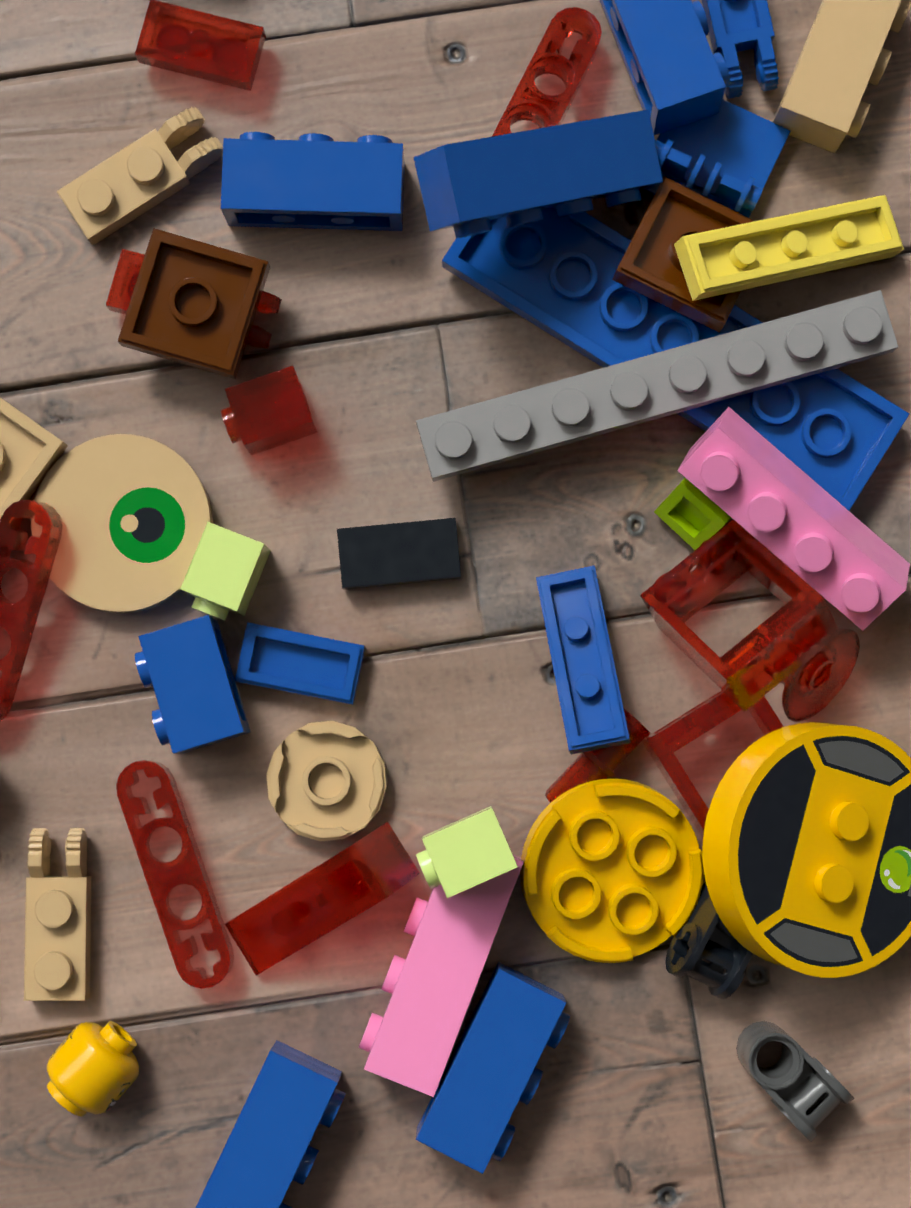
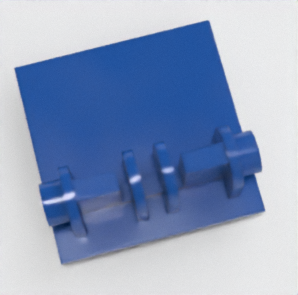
[641,99,790,218]

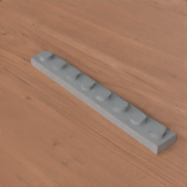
[416,290,898,482]

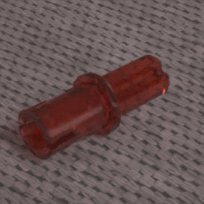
[545,709,651,803]

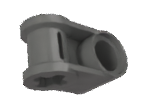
[736,1021,854,1142]

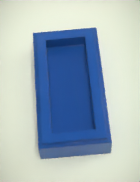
[235,622,365,705]

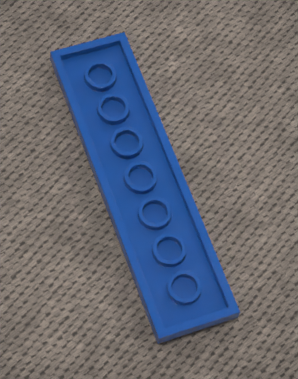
[442,207,909,511]

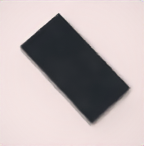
[337,518,461,590]

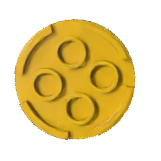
[520,779,704,963]

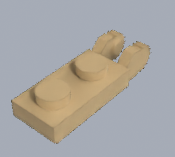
[57,107,223,245]
[24,828,92,1001]

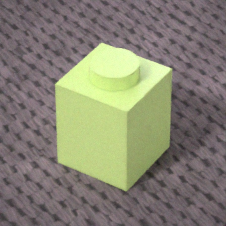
[180,522,271,621]
[416,806,518,898]

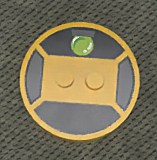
[702,722,911,978]

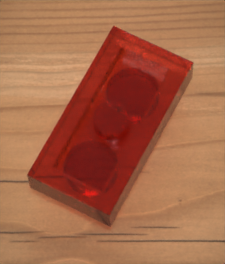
[135,0,266,91]

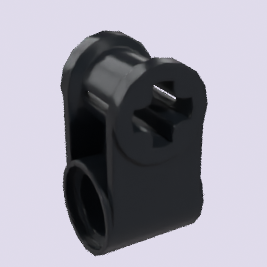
[665,882,753,999]

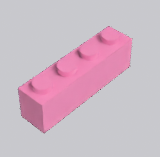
[677,407,910,631]
[359,854,524,1097]

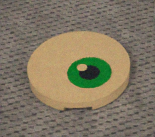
[31,434,213,613]

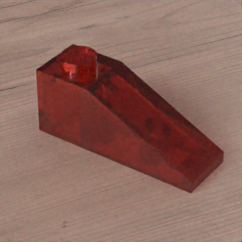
[225,821,420,976]

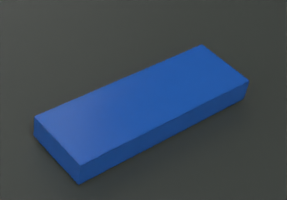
[536,565,631,755]

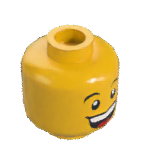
[47,1021,139,1117]

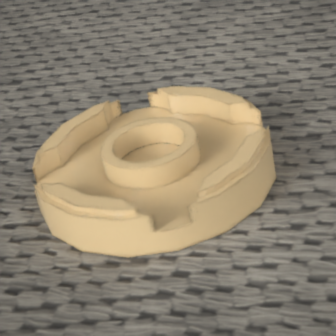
[266,721,387,841]

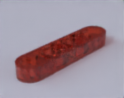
[492,7,602,137]
[0,500,63,722]
[116,760,234,989]

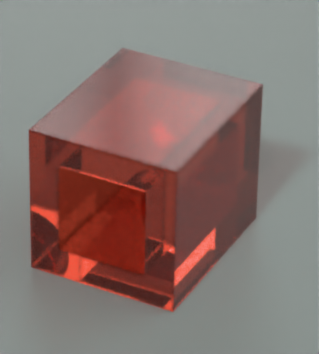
[220,365,318,455]

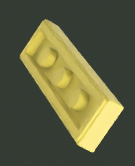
[674,195,904,301]

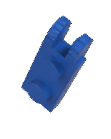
[701,0,779,99]

